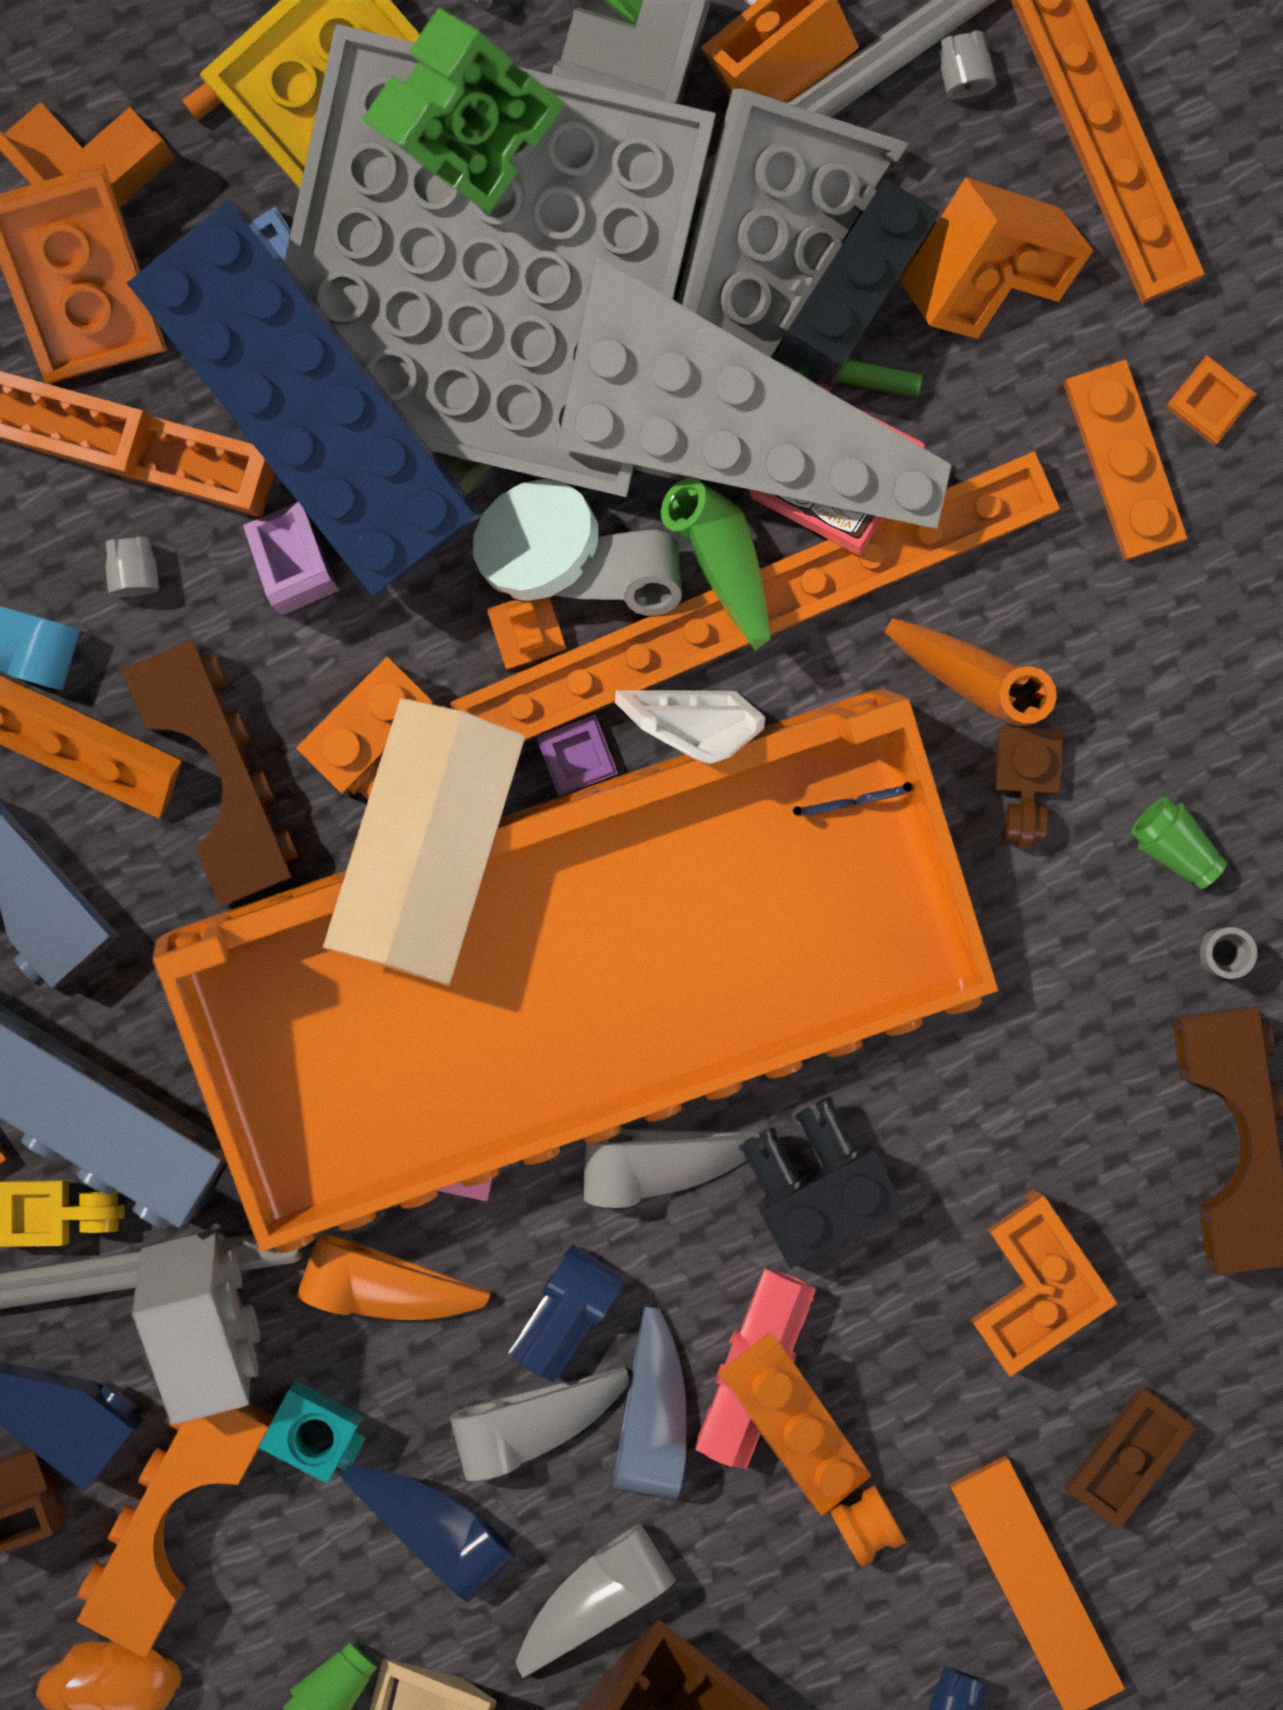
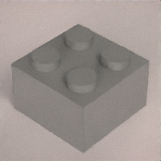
[132,1229,260,1425]

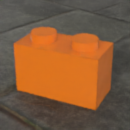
[701,0,859,103]

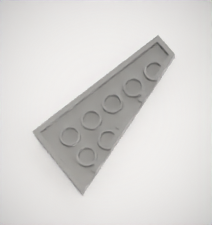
[557,255,951,529]

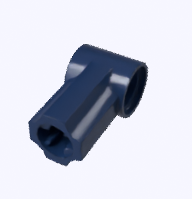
[508,1244,626,1383]

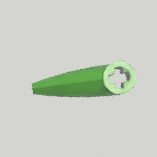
[661,478,770,650]

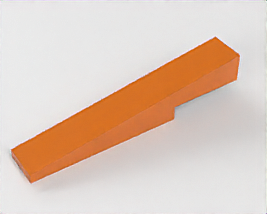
[0,371,276,518]

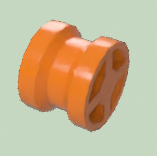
[830,1485,907,1568]

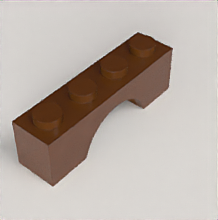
[121,640,302,908]
[1171,1006,1283,1275]

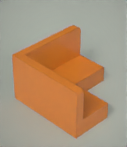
[0,102,175,207]
[901,177,1093,339]
[970,1189,1117,1377]

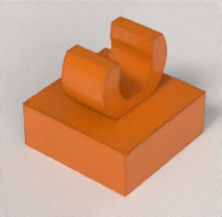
[487,597,567,671]

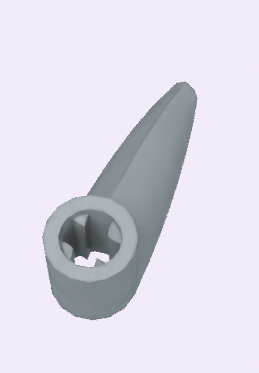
[554,530,682,616]
[584,1129,764,1208]
[449,1367,630,1481]
[515,1524,676,1678]

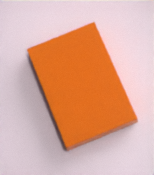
[0,164,167,385]

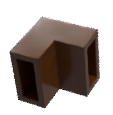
[0,1448,68,1554]

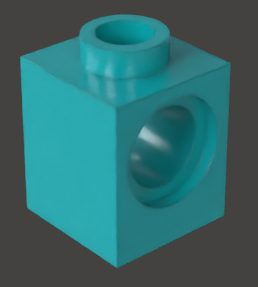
[258,1381,366,1484]

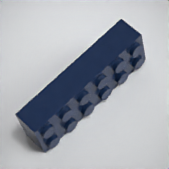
[127,200,482,596]

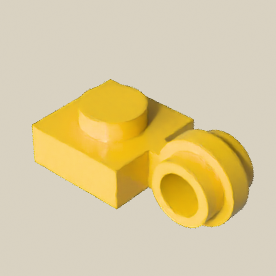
[0,1180,125,1247]

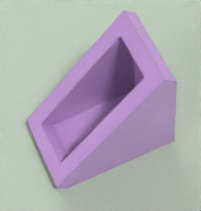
[243,502,340,615]

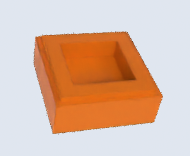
[1165,355,1256,446]

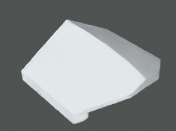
[615,690,765,764]

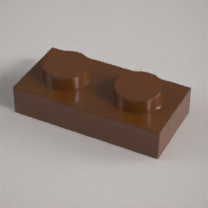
[1064,1385,1196,1531]

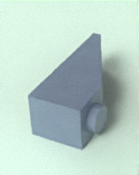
[0,802,120,988]

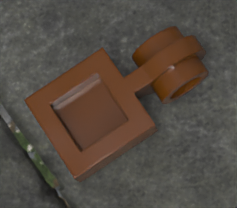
[994,727,1063,849]

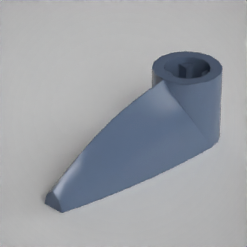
[613,1306,687,1500]

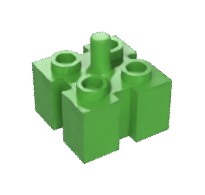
[362,8,565,214]

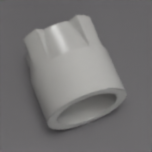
[939,31,996,100]
[105,537,159,597]
[1199,927,1257,979]

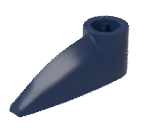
[342,1466,516,1602]

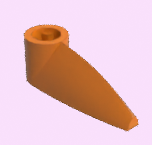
[884,618,1057,728]
[297,1233,490,1320]

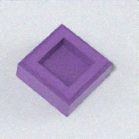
[536,715,618,797]

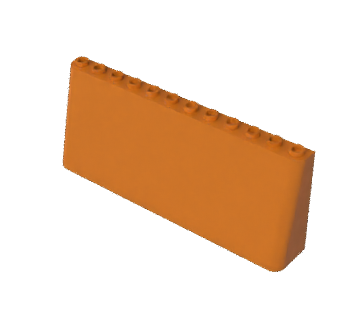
[153,689,998,1253]

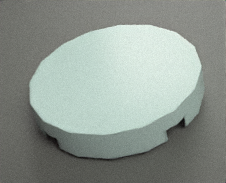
[473,479,598,601]

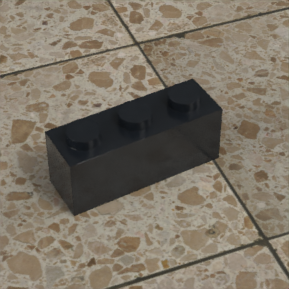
[776,178,940,392]

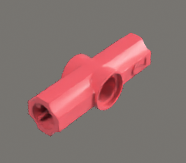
[695,1267,816,1470]

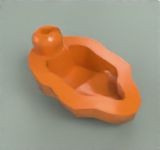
[36,1641,182,1710]

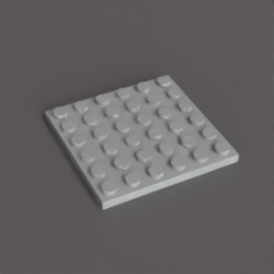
[285,24,716,497]

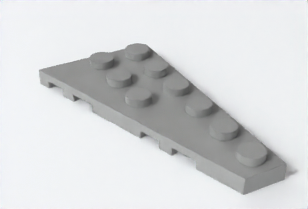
[634,88,909,481]

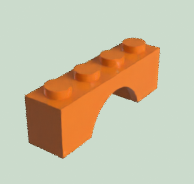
[77,1403,274,1658]

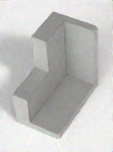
[551,0,711,105]

